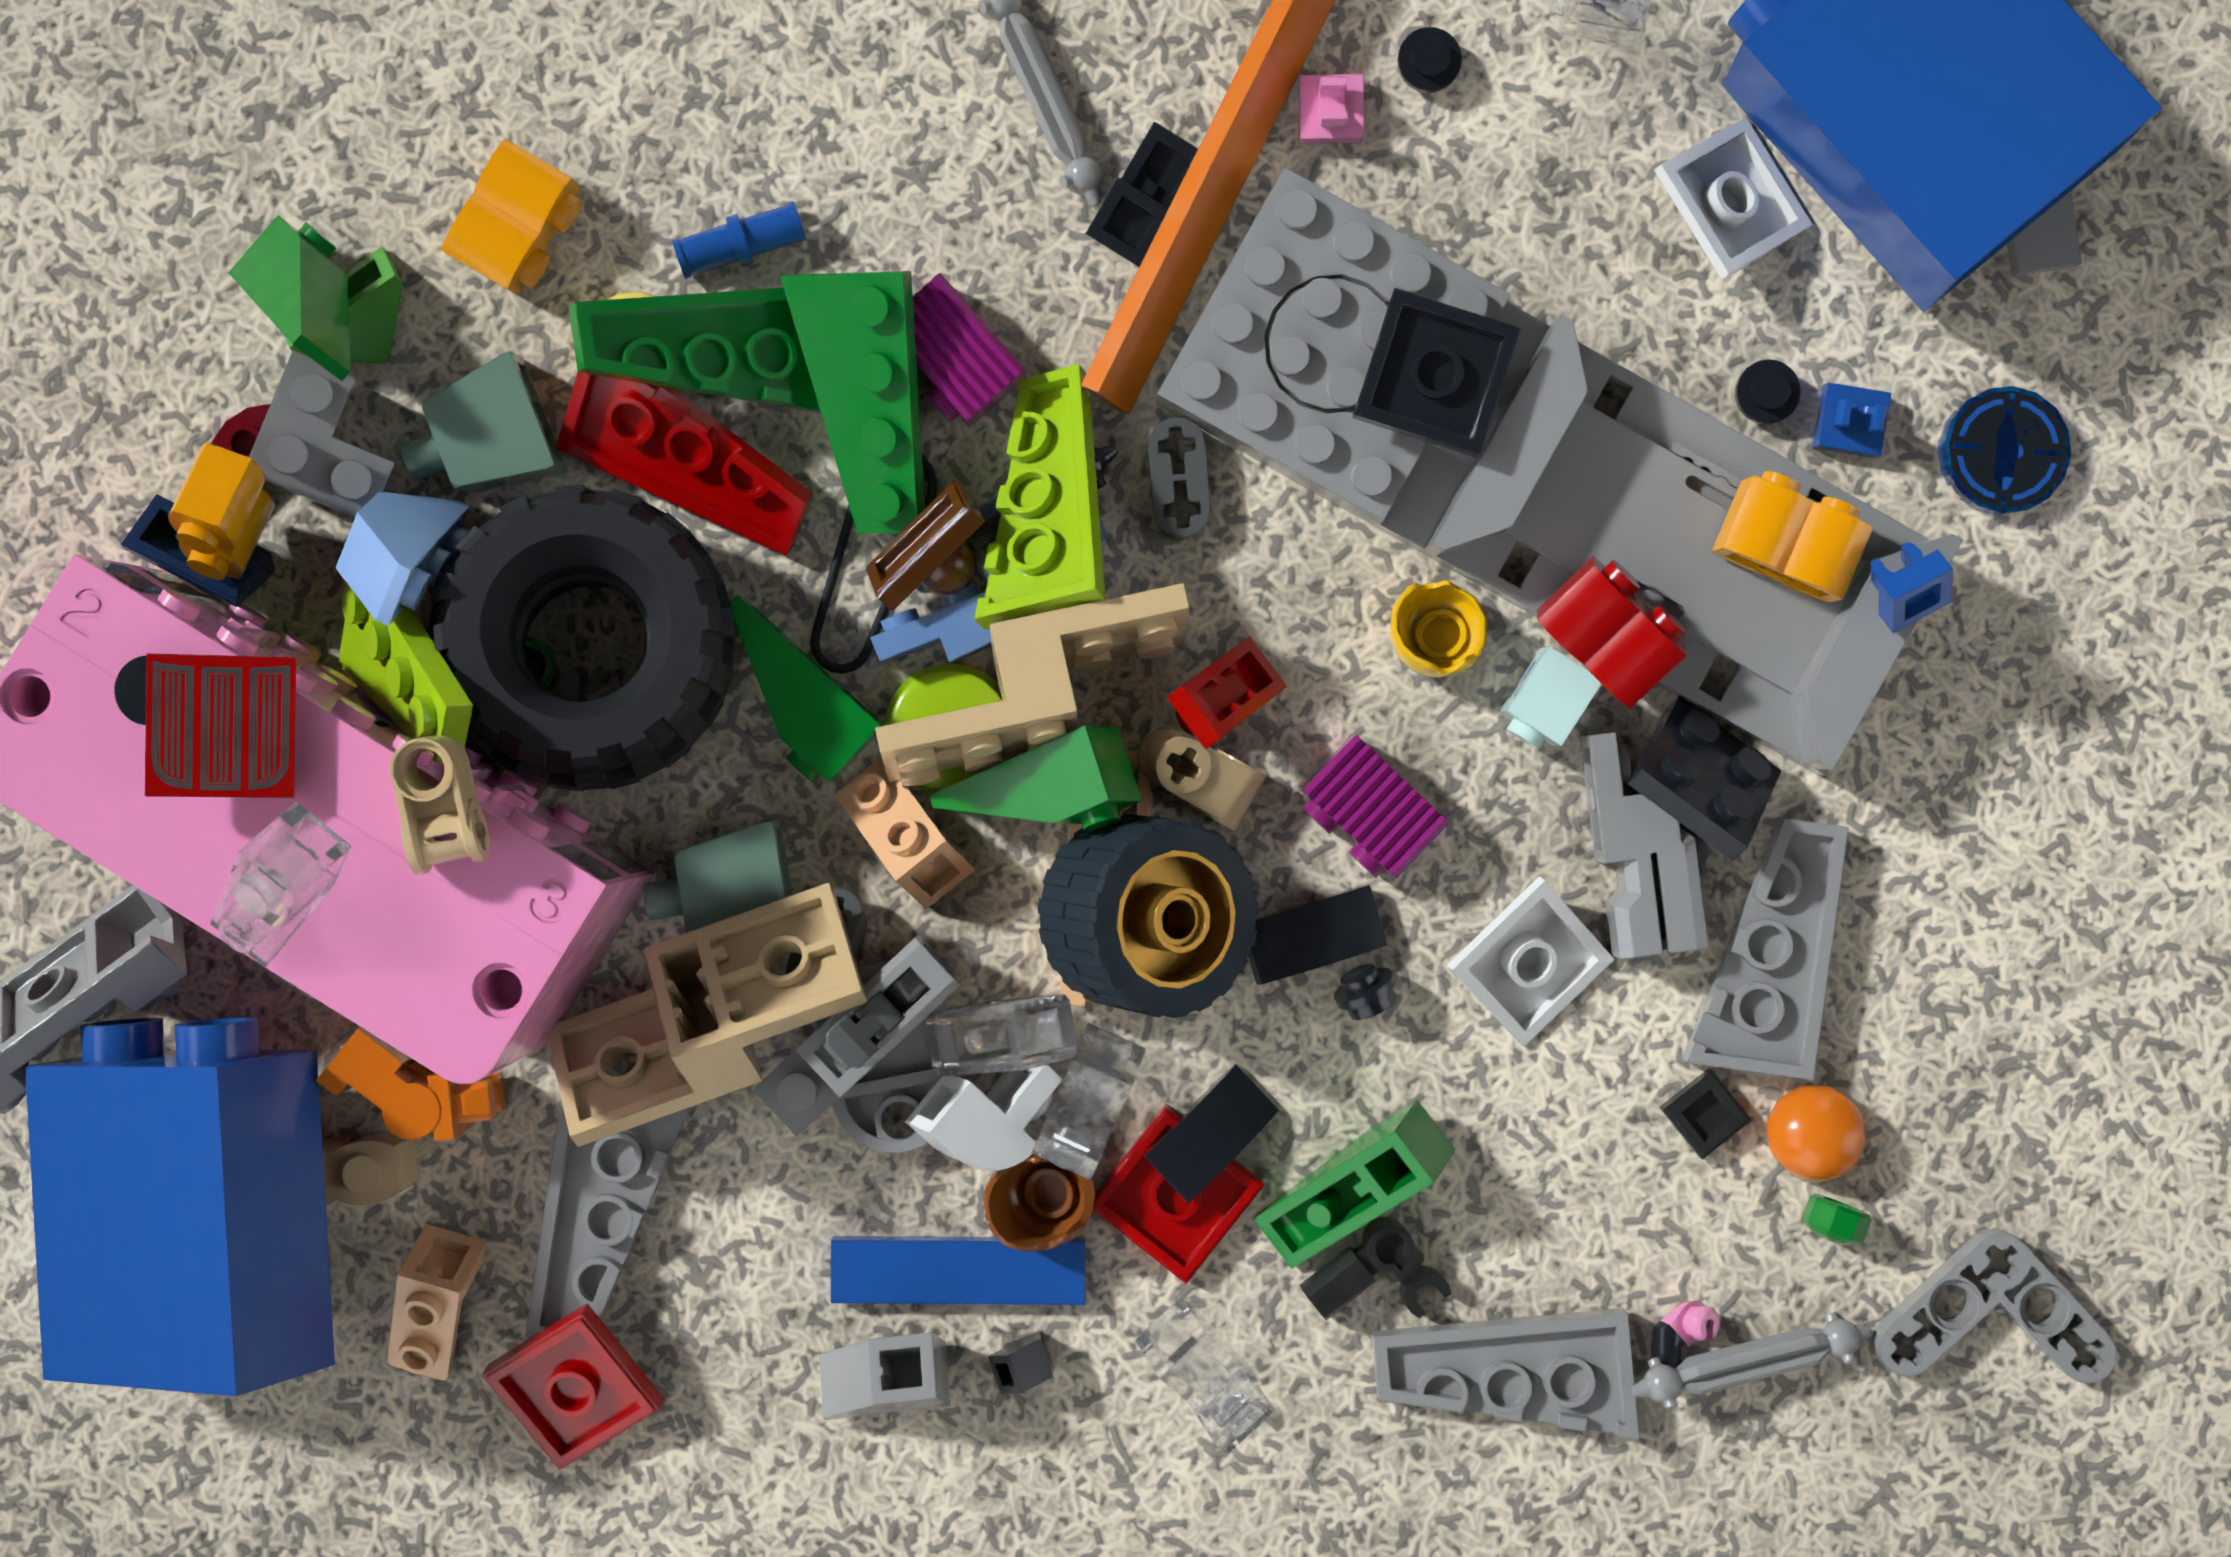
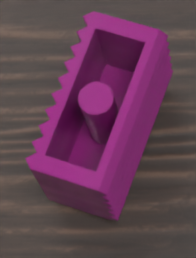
[913,273,1027,427]
[1300,734,1450,879]

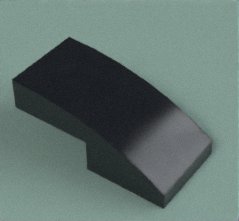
[1085,122,1199,267]
[1248,885,1388,985]
[1144,1064,1279,1204]

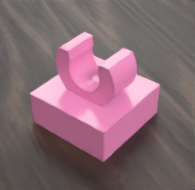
[1298,74,1364,144]

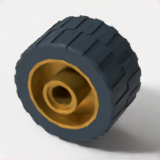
[1038,814,1258,1018]

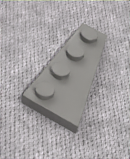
[1682,818,1849,1080]
[525,1100,691,1338]
[1371,1308,1640,1440]

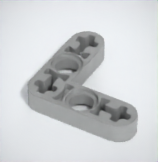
[1871,1228,2117,1384]

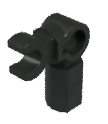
[1300,1217,1452,1320]

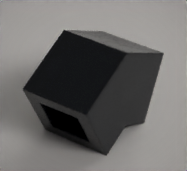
[988,1331,1054,1394]

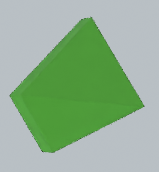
[285,246,403,364]

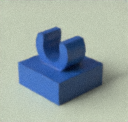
[1813,382,1891,458]
[1871,542,1953,634]

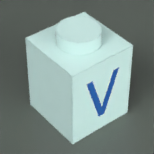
[1499,646,1601,750]

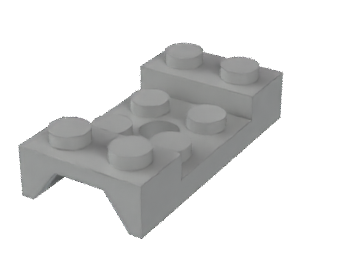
[0,885,187,1114]

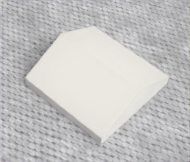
[1654,117,1813,279]
[1447,876,1615,1047]

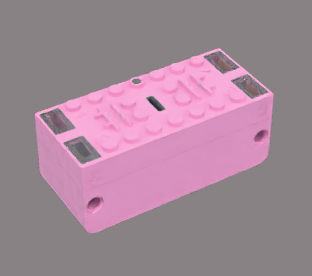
[0,554,655,1084]

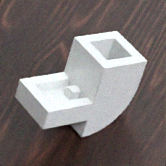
[905,1054,1063,1171]

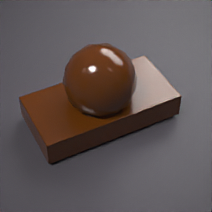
[866,481,985,611]

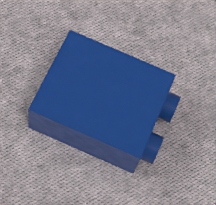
[1722,0,2163,313]
[25,1017,335,1396]

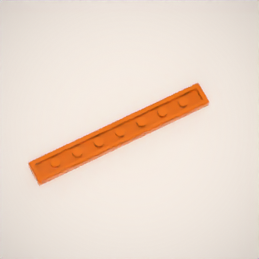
[1081,0,1336,415]

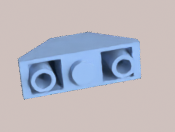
[336,492,470,626]

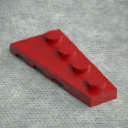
[555,372,813,556]

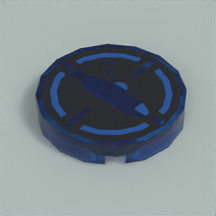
[1937,386,2072,515]

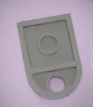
[816,958,959,1153]

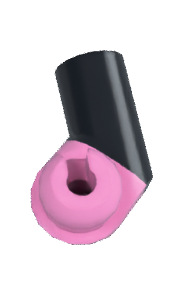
[1651,1301,1720,1369]

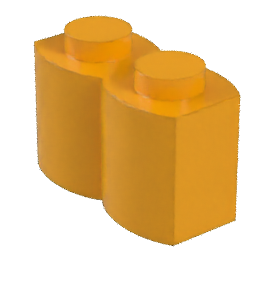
[441,138,582,296]
[168,442,274,580]
[1711,471,1873,603]

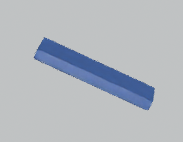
[831,1236,1085,1305]

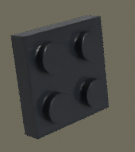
[1352,288,1521,458]
[1628,696,1781,861]

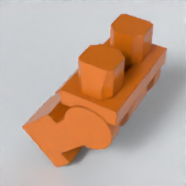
[316,1027,506,1141]

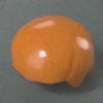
[1766,1085,1867,1182]

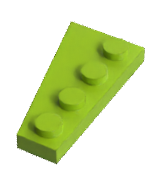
[974,364,1106,630]
[338,585,473,763]

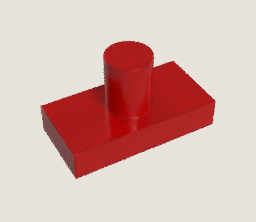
[1166,636,1287,750]

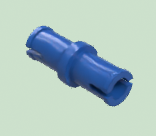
[672,201,807,279]

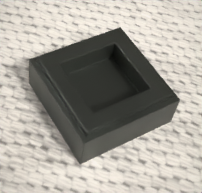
[1659,1068,1752,1160]

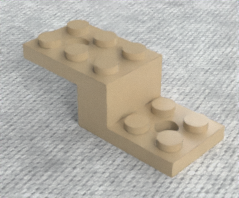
[875,583,1189,786]
[547,883,868,1147]

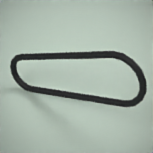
[810,454,938,674]

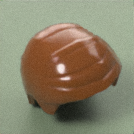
[983,1146,1095,1252]

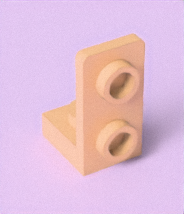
[836,757,975,909]
[387,1224,487,1381]

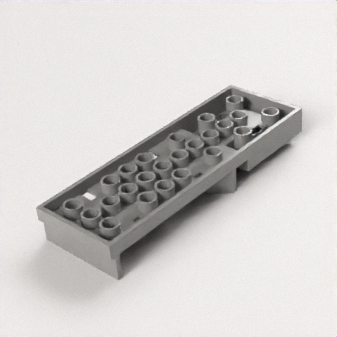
[1156,167,1963,775]

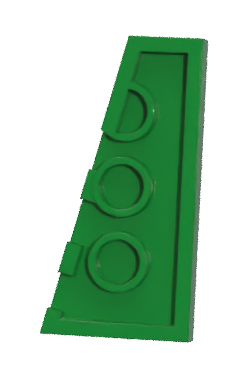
[780,271,925,534]
[568,288,821,413]

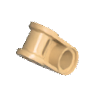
[1137,727,1267,832]
[390,735,490,875]

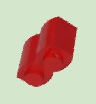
[1537,556,1687,709]

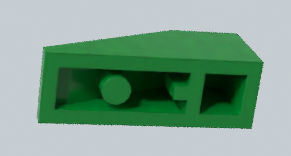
[228,215,351,381]
[730,595,885,783]
[929,725,1141,832]
[1253,1099,1456,1269]

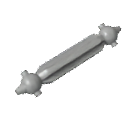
[979,0,1107,207]
[1631,1312,1872,1411]

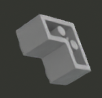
[249,350,395,518]

